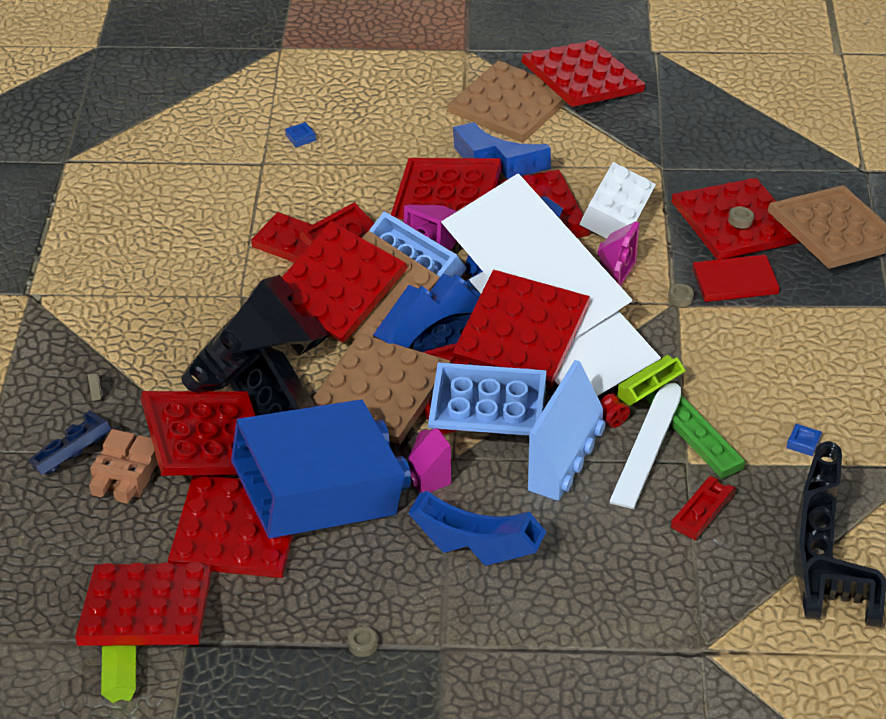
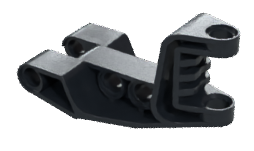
[181,275,329,392]
[793,441,886,628]

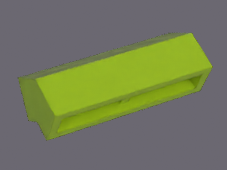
[618,355,686,406]
[101,645,136,703]

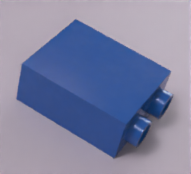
[231,399,411,538]

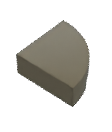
[88,372,102,401]

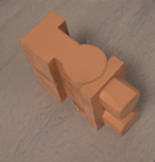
[89,429,159,504]

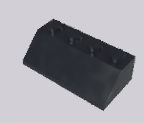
[230,347,316,416]

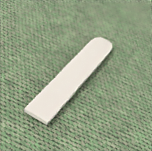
[610,383,681,509]

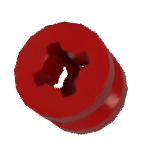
[600,393,630,428]

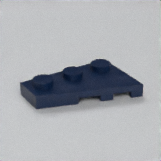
[413,314,471,352]
[28,410,111,475]

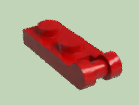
[671,475,736,541]

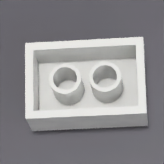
[579,162,656,239]

